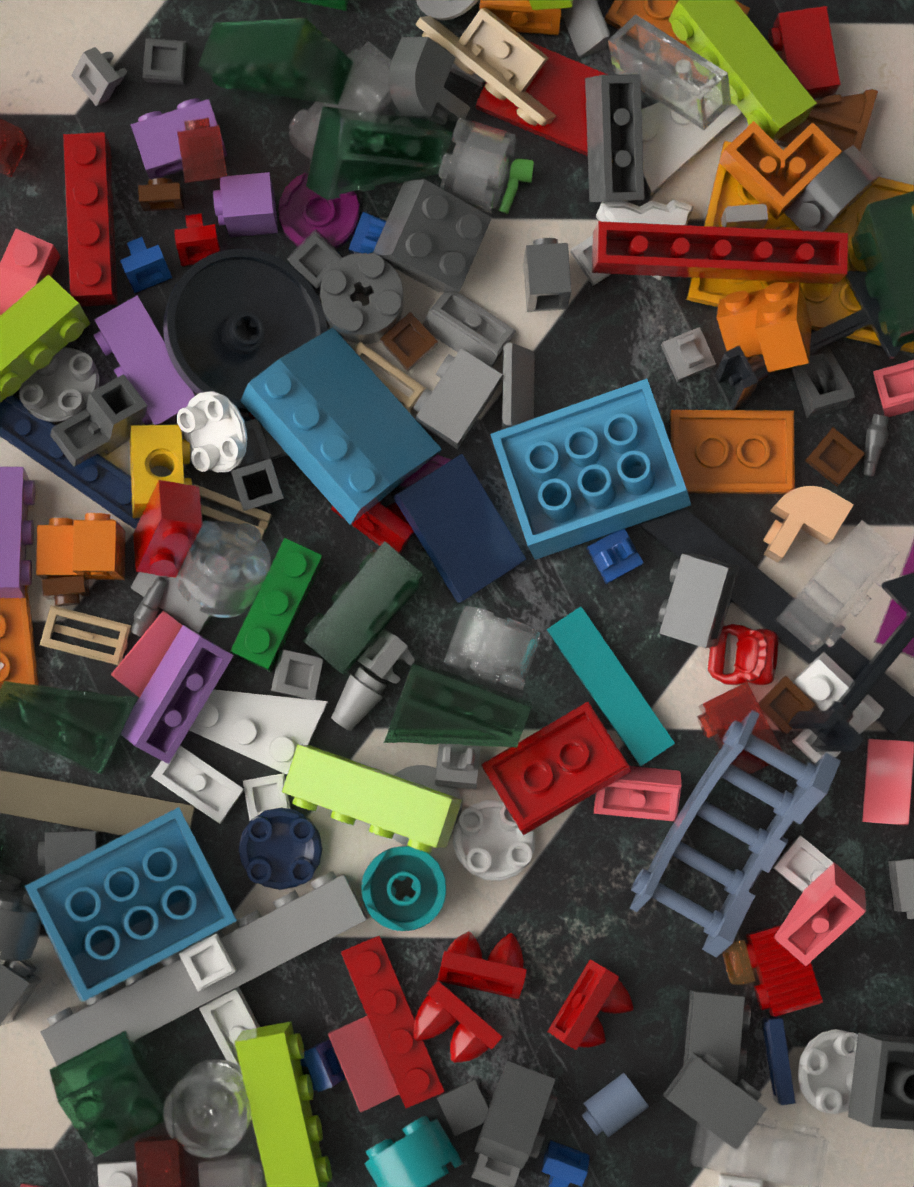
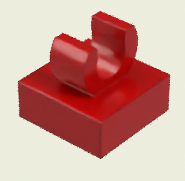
[174,213,221,266]

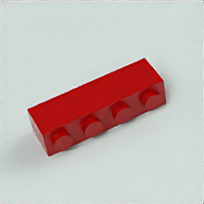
[63,132,118,307]

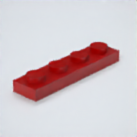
[341,935,445,1108]

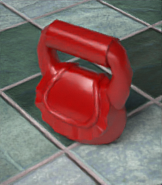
[707,624,779,685]

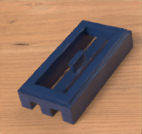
[761,1016,796,1106]

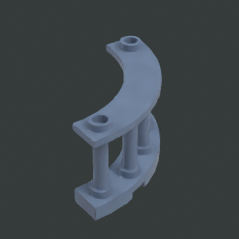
[630,710,840,958]

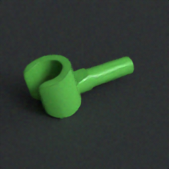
[498,159,534,214]

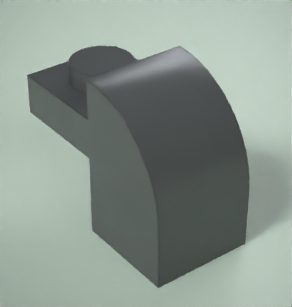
[388,37,470,125]
[784,145,882,232]
[50,374,148,467]
[231,419,284,511]

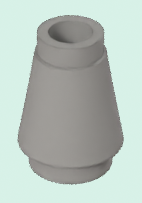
[331,667,387,731]

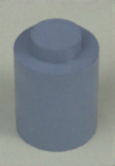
[582,1073,649,1138]

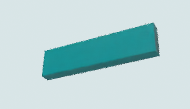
[546,606,675,767]

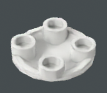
[177,391,247,473]
[453,800,535,881]
[798,1029,858,1114]

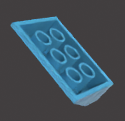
[240,327,442,525]
[490,379,691,560]
[25,807,237,1002]

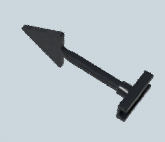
[715,271,914,410]
[788,572,914,752]

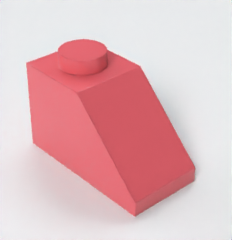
[0,229,60,316]
[775,862,866,966]

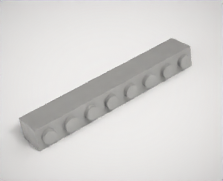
[40,871,367,1077]

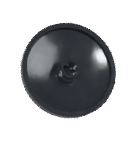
[163,248,327,413]

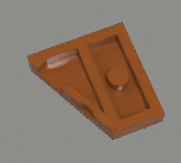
[776,89,878,153]

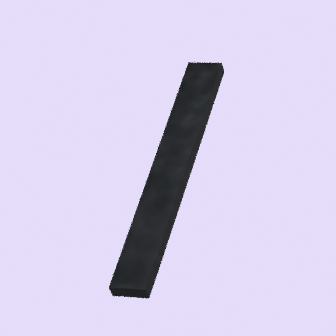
[638,508,914,735]

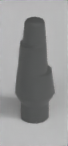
[863,414,889,477]
[131,577,167,637]

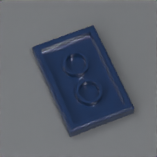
[393,454,526,603]

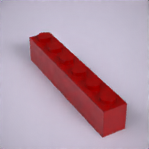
[592,221,848,284]

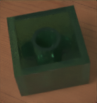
[49,1030,171,1157]

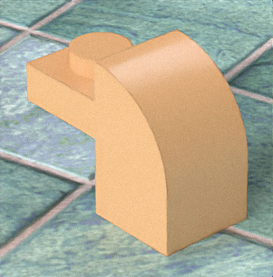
[763,486,854,563]

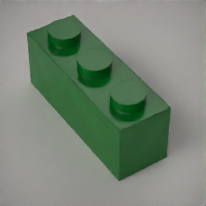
[231,538,324,672]

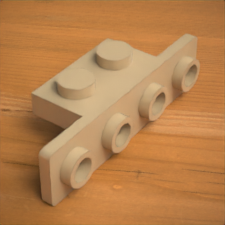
[416,7,556,126]

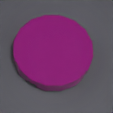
[279,171,359,249]

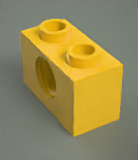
[129,425,192,518]

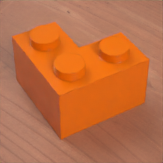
[719,121,842,220]
[717,281,812,372]
[36,513,126,580]

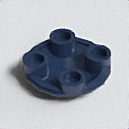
[239,807,323,890]

